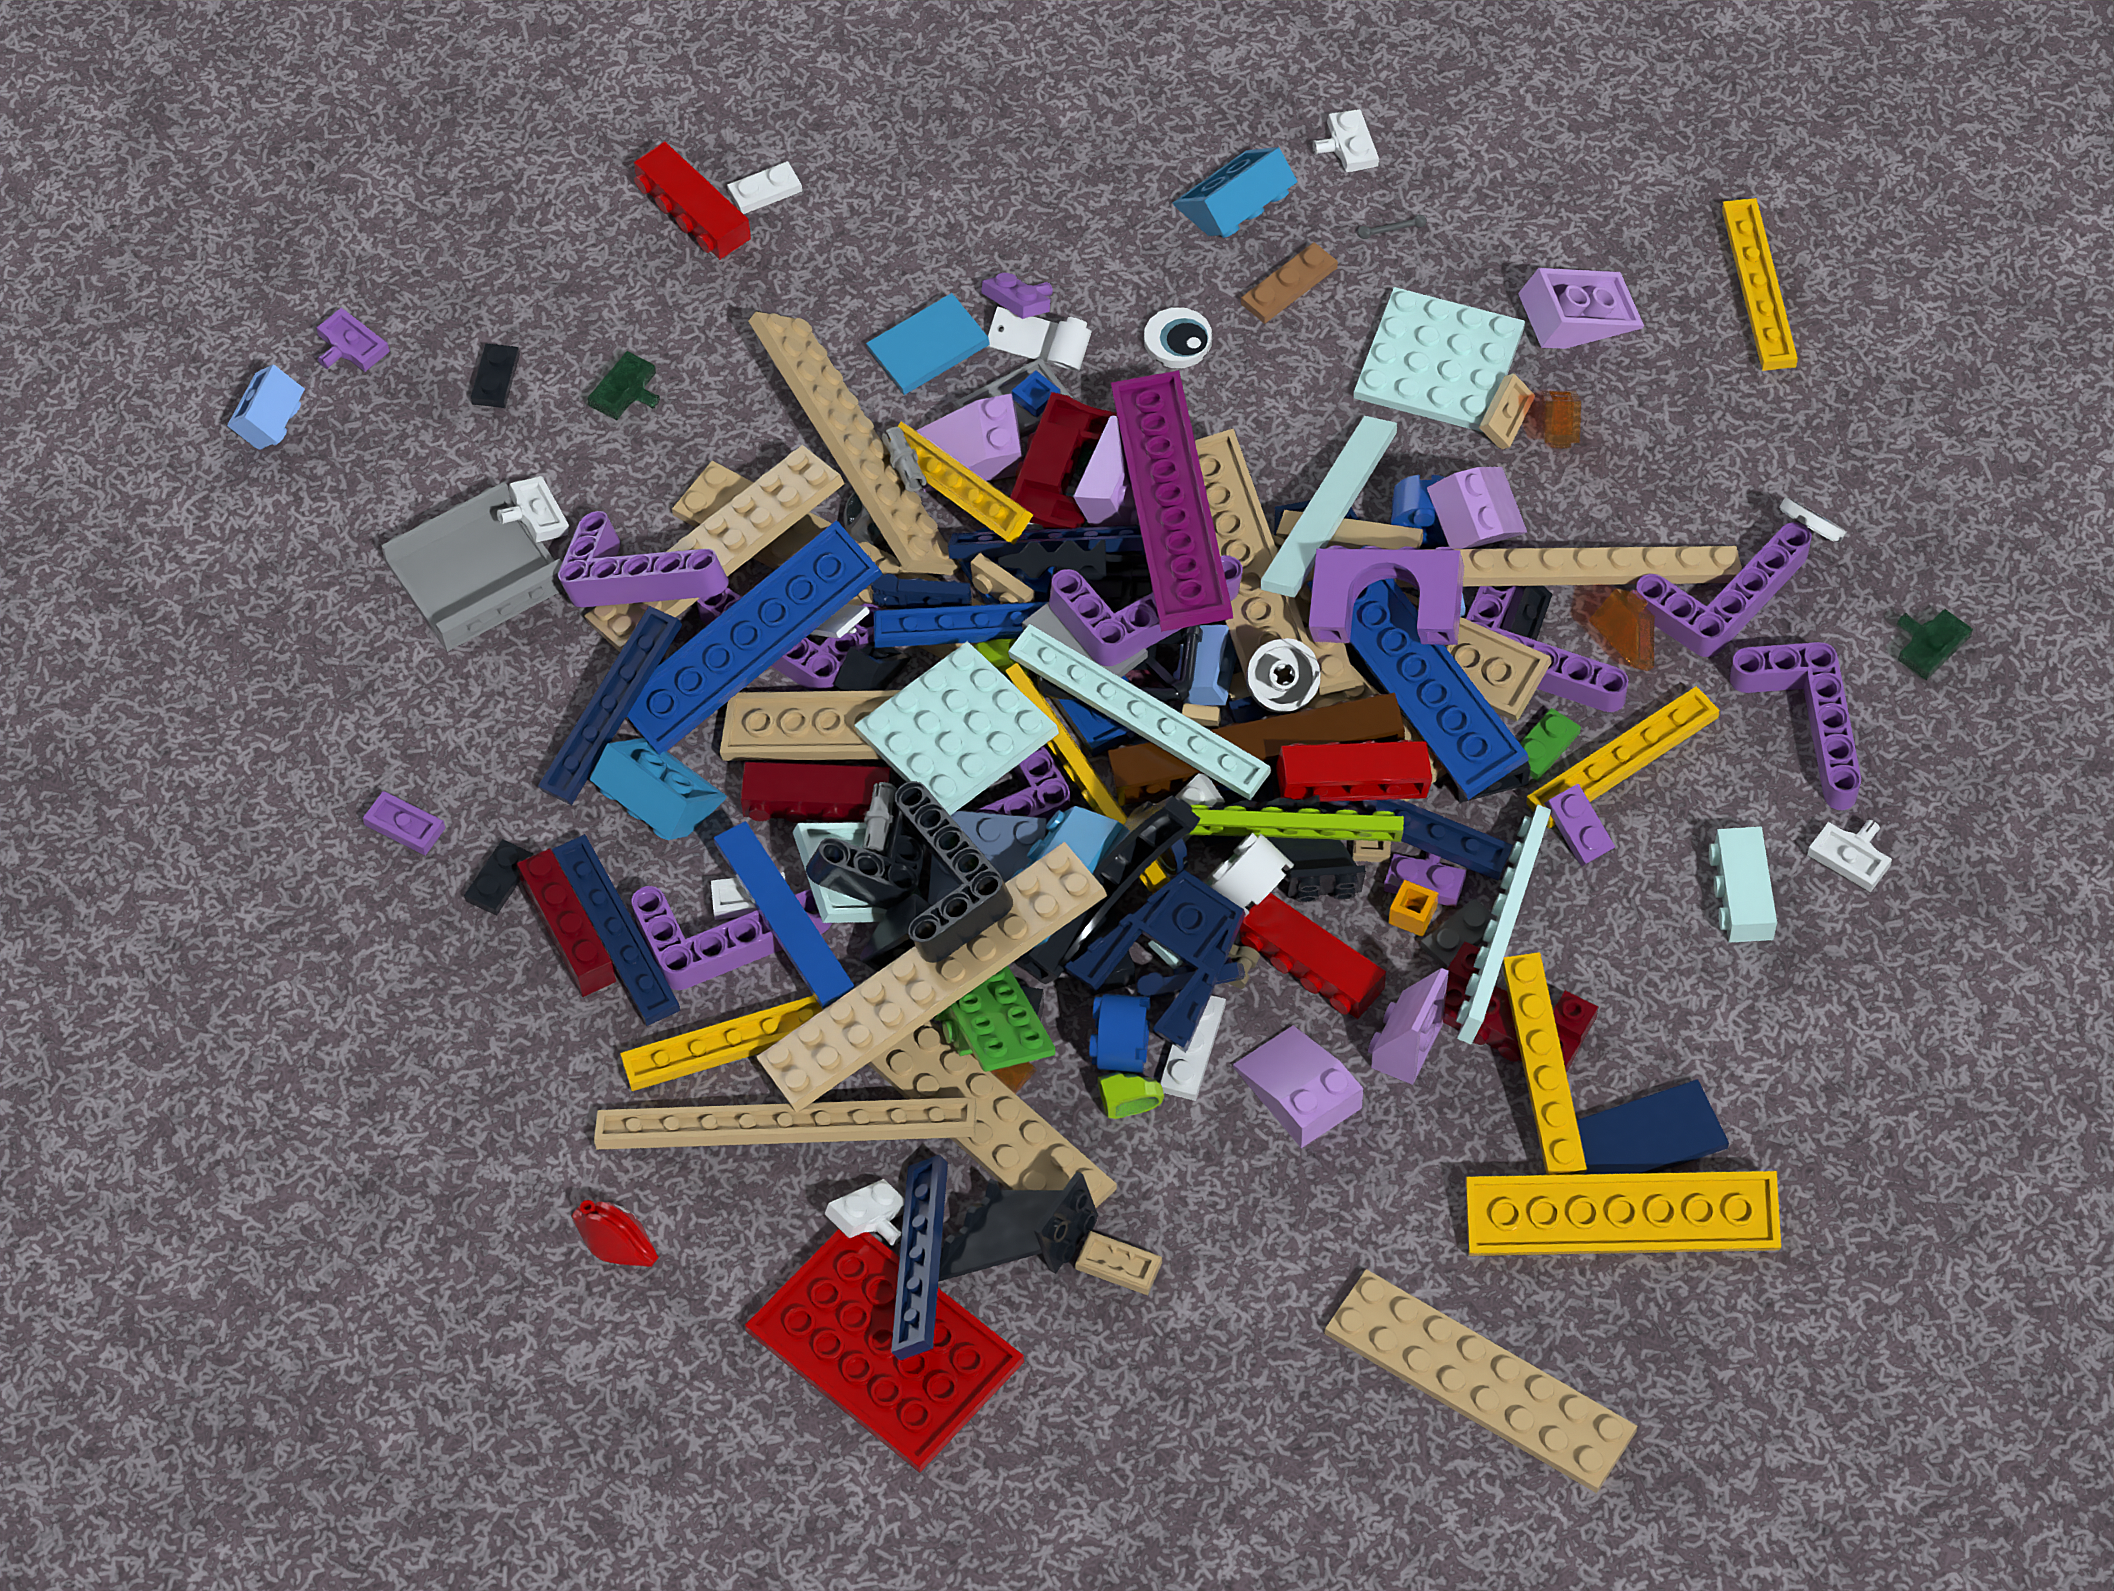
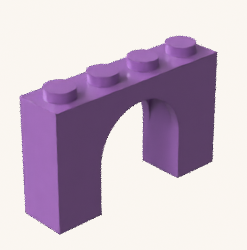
[1309,546,1464,645]

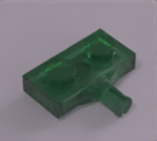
[587,351,660,420]
[1897,609,1973,680]

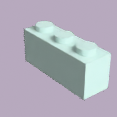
[1709,827,1777,943]

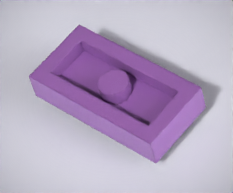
[1544,784,1615,866]
[363,791,446,856]

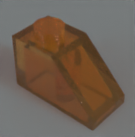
[1541,391,1581,449]
[1589,588,1655,671]

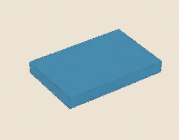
[866,293,990,395]

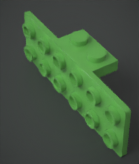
[933,965,1055,1072]

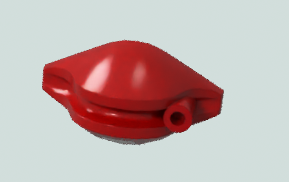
[571,1200,659,1267]

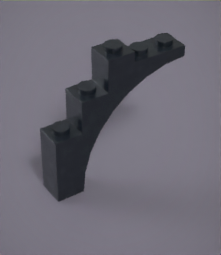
[1015,795,1201,984]

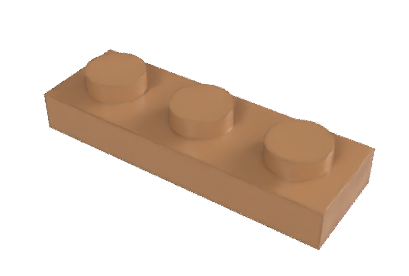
[1241,242,1338,324]

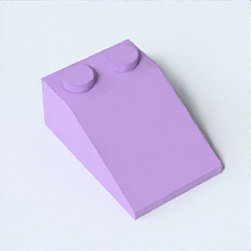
[1518,268,1644,349]
[916,394,1024,492]
[1074,416,1139,527]
[1427,467,1527,549]
[1368,968,1448,1085]
[1233,1025,1363,1148]

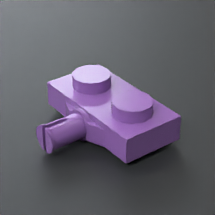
[982,273,1053,319]
[317,308,390,372]
[1384,852,1466,908]

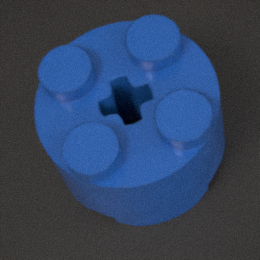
[1391,475,1449,550]
[1089,994,1150,1073]

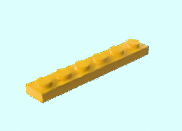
[1722,198,1798,371]
[888,421,1033,545]
[1526,686,1720,829]
[1502,952,1587,1175]
[620,996,830,1091]

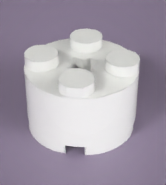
[1246,638,1321,714]
[1208,833,1294,916]

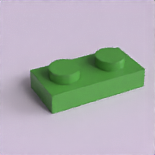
[1520,708,1581,781]

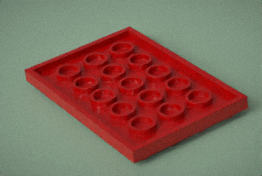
[745,1229,1024,1473]

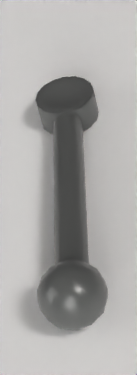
[1358,215,1427,239]

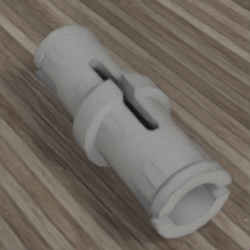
[881,427,927,492]
[862,782,897,856]

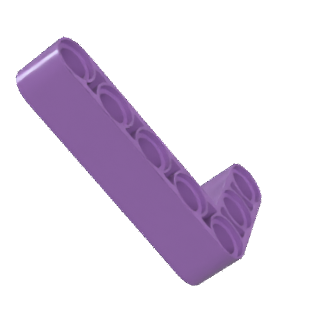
[558,511,729,607]
[1634,522,1812,657]
[1049,555,1243,666]
[1466,586,1629,712]
[696,587,881,692]
[1729,642,1861,810]
[976,672,1071,829]
[632,886,832,990]

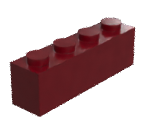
[741,762,892,823]
[517,848,616,997]

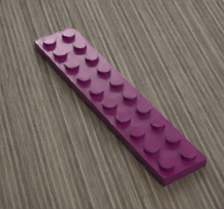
[1111,370,1233,632]

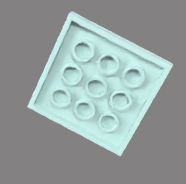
[1354,287,1525,432]
[854,641,1059,815]

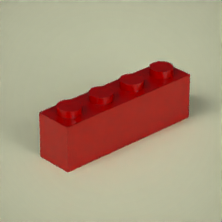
[634,141,751,260]
[1276,740,1433,802]
[1240,893,1386,1019]

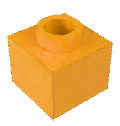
[1389,880,1439,937]

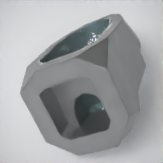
[844,491,885,545]

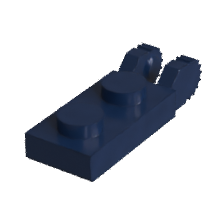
[871,573,972,609]
[1136,957,1246,998]

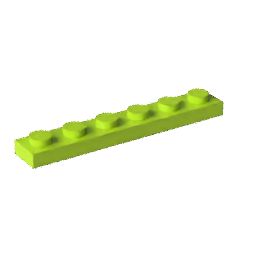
[1188,805,1404,842]

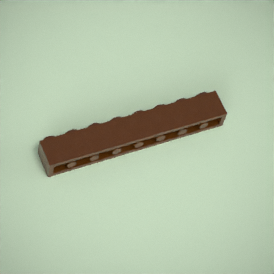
[1108,693,1405,806]

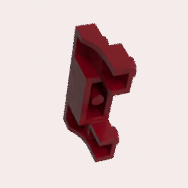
[1010,392,1118,530]
[1443,941,1599,1073]

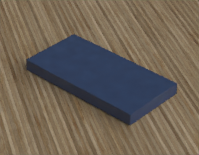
[1576,1079,1729,1175]

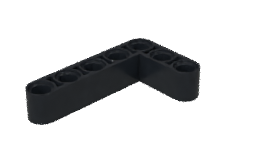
[806,775,926,910]
[895,781,1013,963]

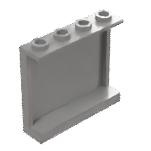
[381,481,565,652]

